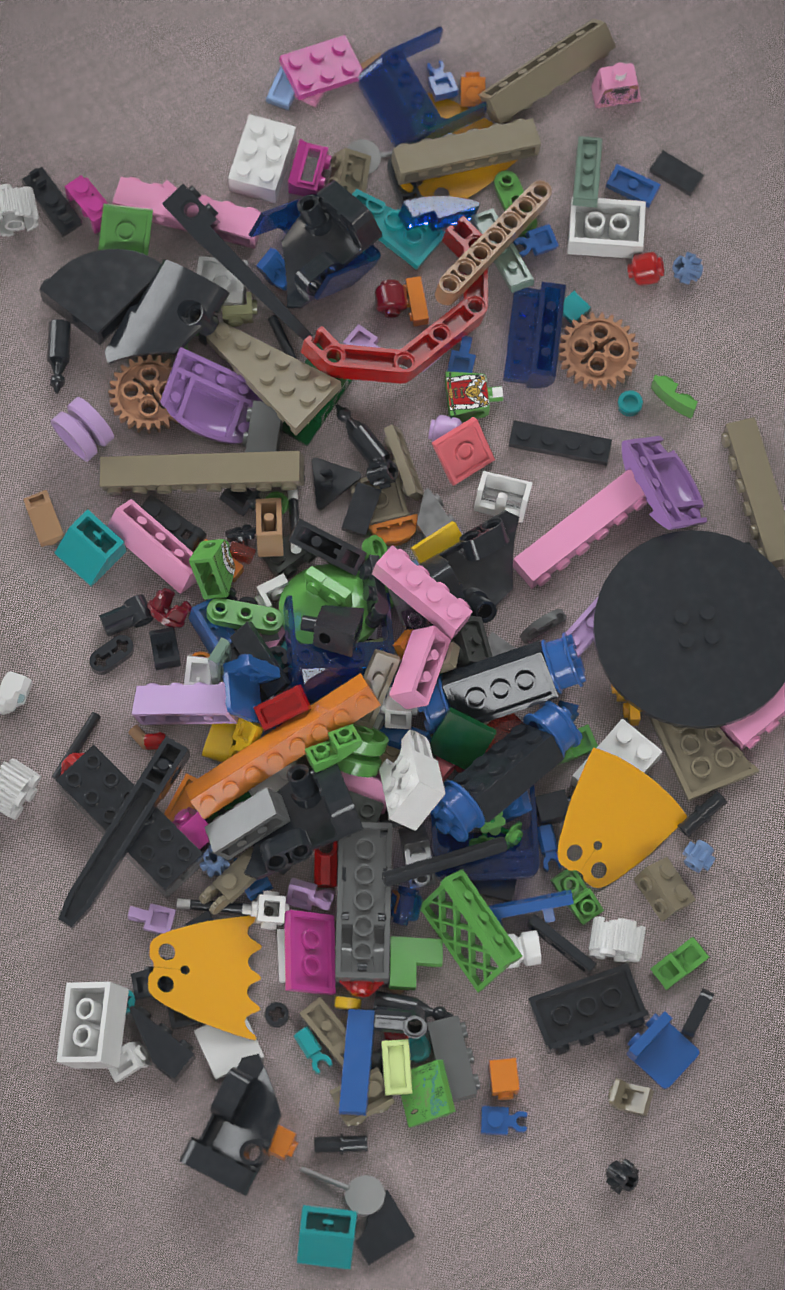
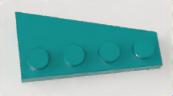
[352,189,445,270]

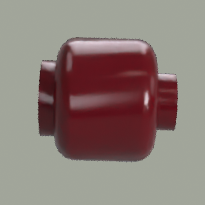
[375,279,408,318]

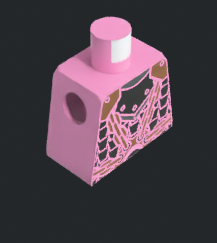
[591,63,641,109]

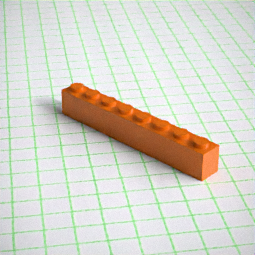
[185,673,381,819]

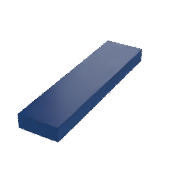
[339,1009,376,1116]

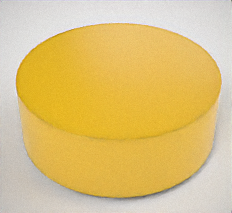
[334,997,362,1010]

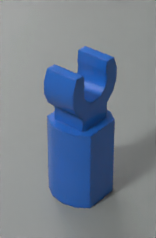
[536,824,562,872]

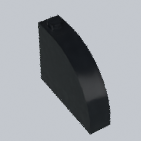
[39,249,161,345]

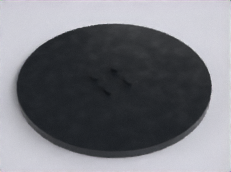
[593,530,785,729]

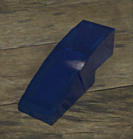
[398,196,480,232]

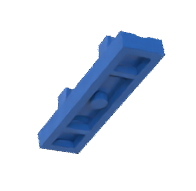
[488,889,574,928]

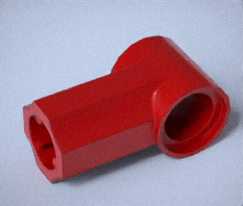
[314,841,338,888]

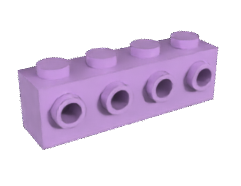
[132,682,238,725]

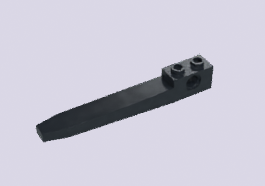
[162,183,313,340]
[58,736,190,929]

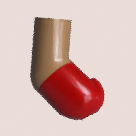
[128,725,166,750]

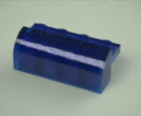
[503,281,566,389]

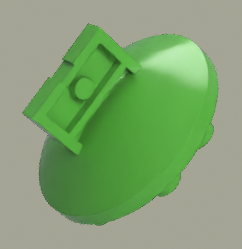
[279,564,375,653]

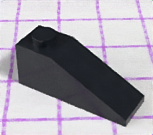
[288,518,367,576]

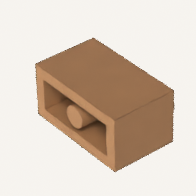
[256,498,284,557]

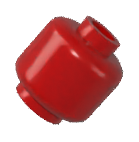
[627,252,665,286]

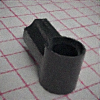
[99,594,154,637]
[374,1006,427,1038]

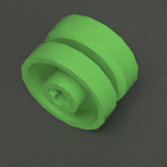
[337,724,389,778]

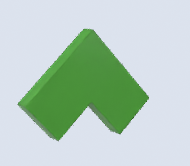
[389,936,443,991]

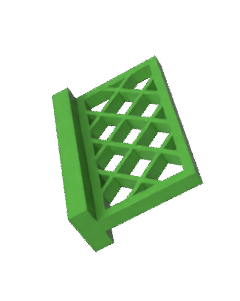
[418,869,523,993]

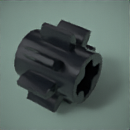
[367,456,398,489]
[605,1158,639,1194]

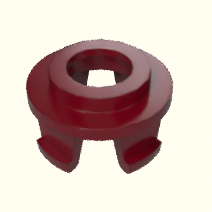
[147,588,192,628]

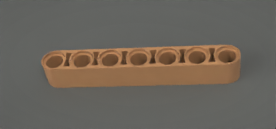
[435,180,552,305]

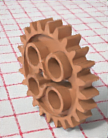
[558,312,639,391]
[108,354,178,434]

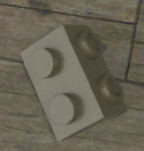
[634,857,696,922]

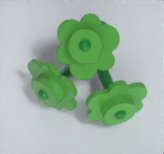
[469,811,523,849]

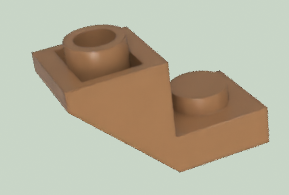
[23,489,64,547]

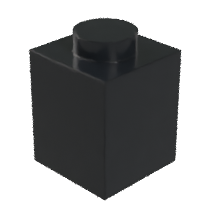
[533,789,572,826]

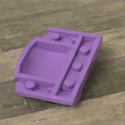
[160,347,263,444]
[622,436,707,530]

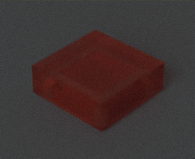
[229,541,256,565]

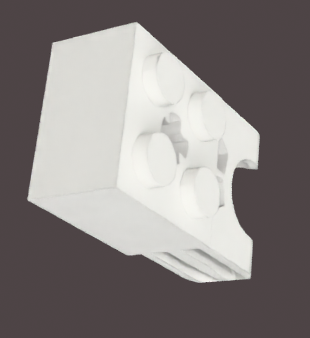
[379,730,445,831]

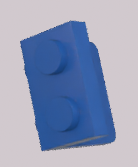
[223,654,280,723]
[626,1011,699,1089]

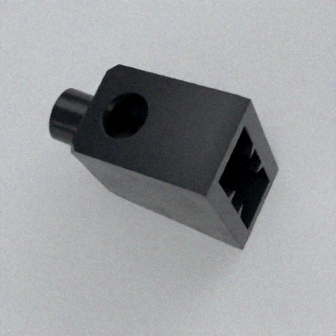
[300,605,364,657]

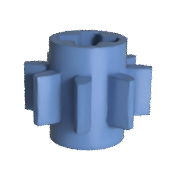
[673,252,703,285]
[682,840,716,873]
[199,845,233,878]

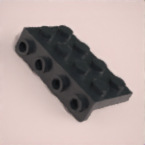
[528,963,649,1056]

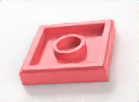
[432,417,495,486]

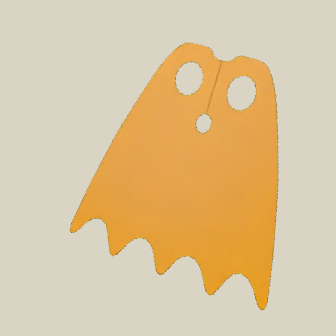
[148,916,262,1040]

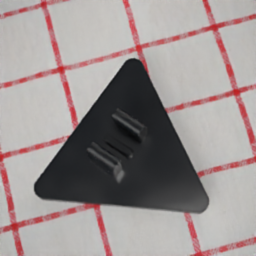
[312,457,362,510]

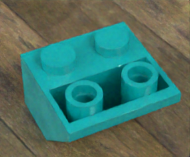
[54,509,127,587]
[297,1205,357,1270]

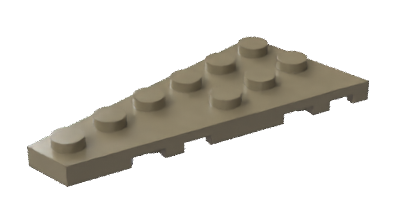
[206,321,341,435]
[648,716,760,802]

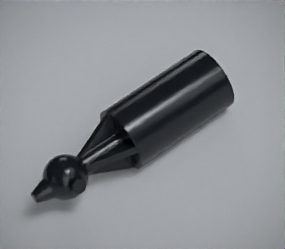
[47,319,71,394]
[335,404,390,464]
[373,991,453,1022]

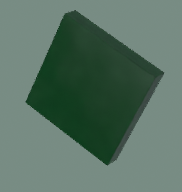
[429,707,497,770]

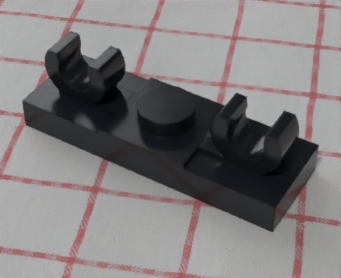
[22,167,83,238]

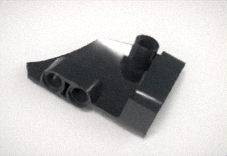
[281,180,383,309]
[105,259,230,364]
[417,510,520,623]
[244,763,364,880]
[179,1054,282,1196]

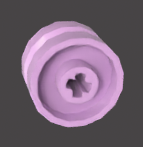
[50,397,114,462]

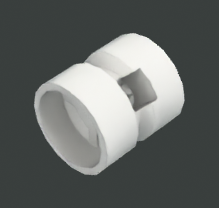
[507,931,541,969]

